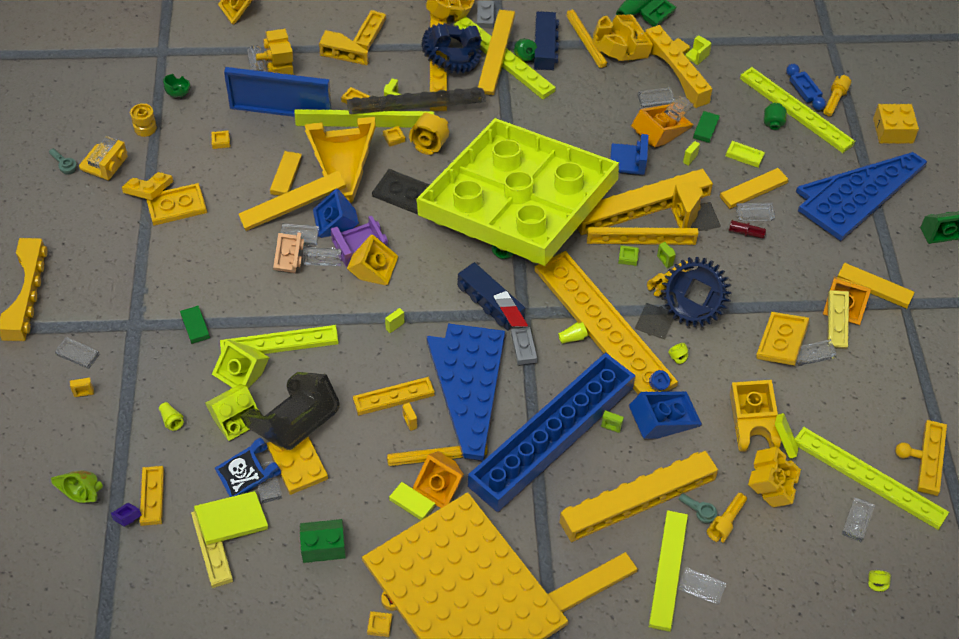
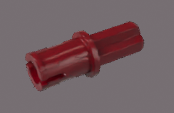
[729,220,766,239]

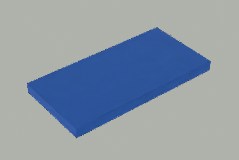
[224,67,332,117]

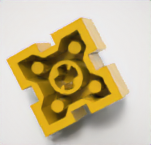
[256,29,293,75]
[748,447,801,508]

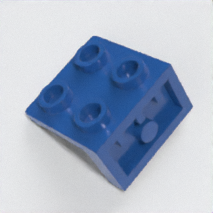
[610,134,649,175]

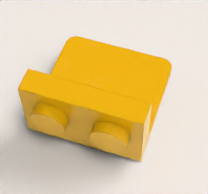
[79,140,128,181]

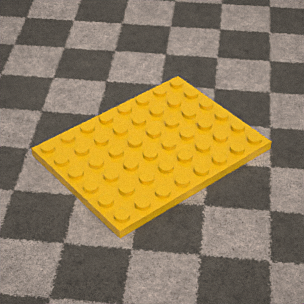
[362,492,568,639]

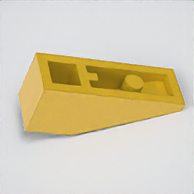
[319,30,369,66]

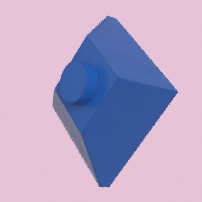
[313,188,359,238]

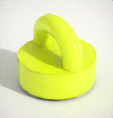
[668,343,689,364]
[868,570,891,592]

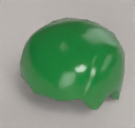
[163,74,191,98]

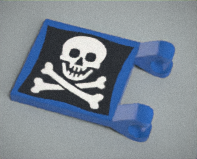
[215,438,281,497]

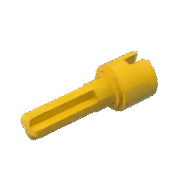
[823,75,852,117]
[647,260,690,296]
[707,493,747,543]

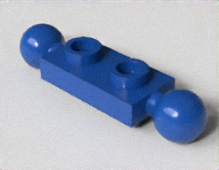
[786,64,826,111]

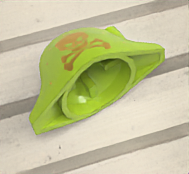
[51,470,103,503]

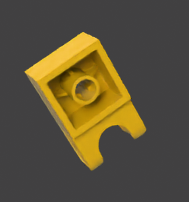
[730,380,781,452]

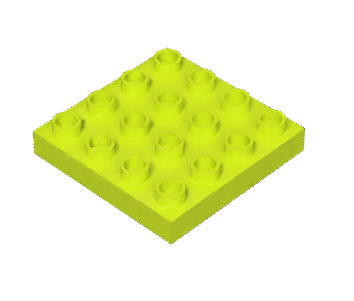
[417,118,619,266]

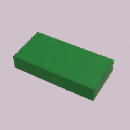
[693,111,720,143]
[180,306,210,344]

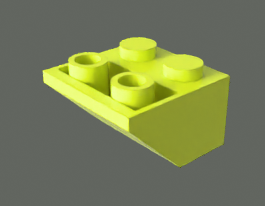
[205,384,264,441]

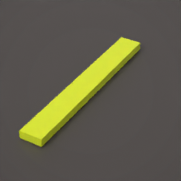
[740,67,855,153]
[294,109,434,128]
[795,427,949,530]

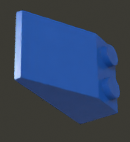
[629,391,702,439]

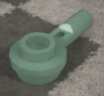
[49,148,77,175]
[679,493,717,523]

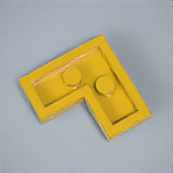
[122,172,174,200]

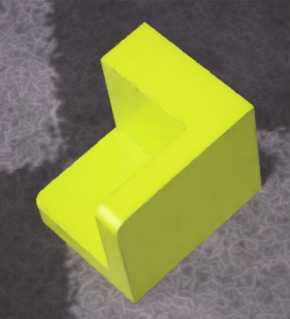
[685,35,712,65]

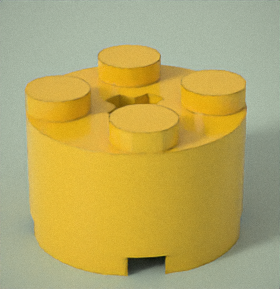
[409,112,449,155]

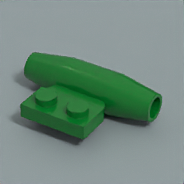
[616,0,676,26]

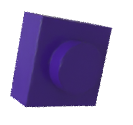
[111,503,142,526]

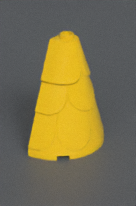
[305,117,376,203]

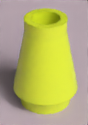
[558,322,588,344]
[159,402,184,431]

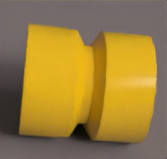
[130,103,157,137]

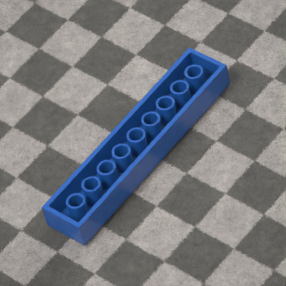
[468,352,636,513]

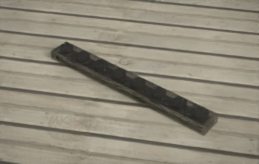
[347,87,486,114]

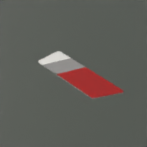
[494,291,528,327]

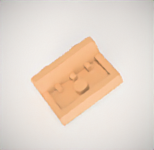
[273,232,304,273]

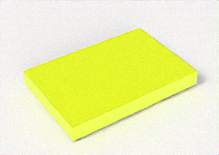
[194,491,268,545]

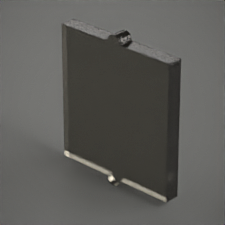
[690,202,721,231]
[635,303,675,340]

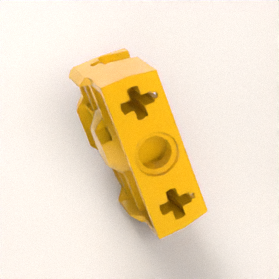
[426,0,475,22]
[592,14,653,61]

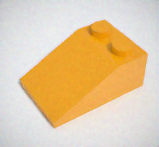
[631,104,693,147]

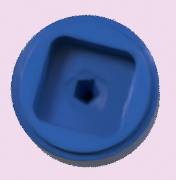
[649,370,670,391]

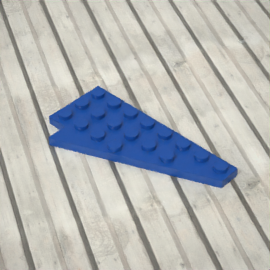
[796,152,927,241]
[427,323,505,461]

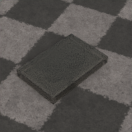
[372,169,430,215]

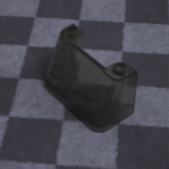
[241,372,340,450]

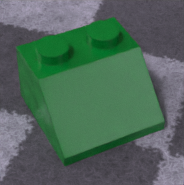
[920,211,959,244]
[300,519,346,563]

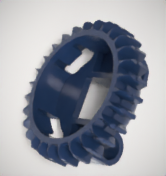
[421,23,482,74]
[661,257,732,327]

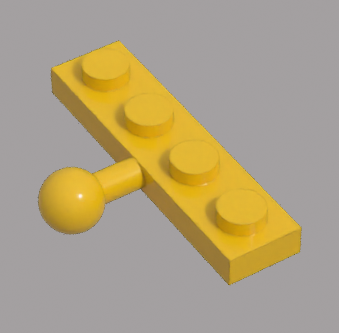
[895,420,947,496]

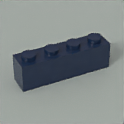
[534,11,559,70]
[457,262,525,331]

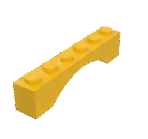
[645,25,713,108]
[0,238,47,341]

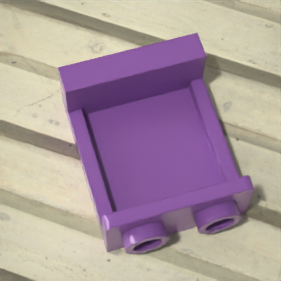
[331,216,388,267]

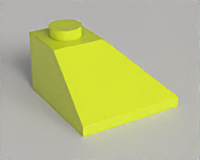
[212,340,270,389]

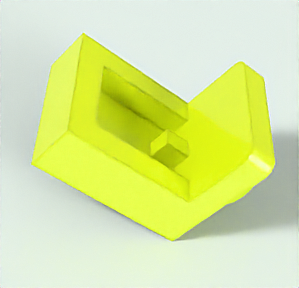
[384,78,401,108]

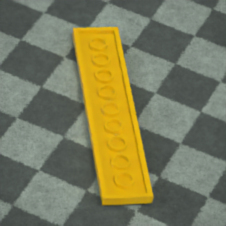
[535,251,678,395]

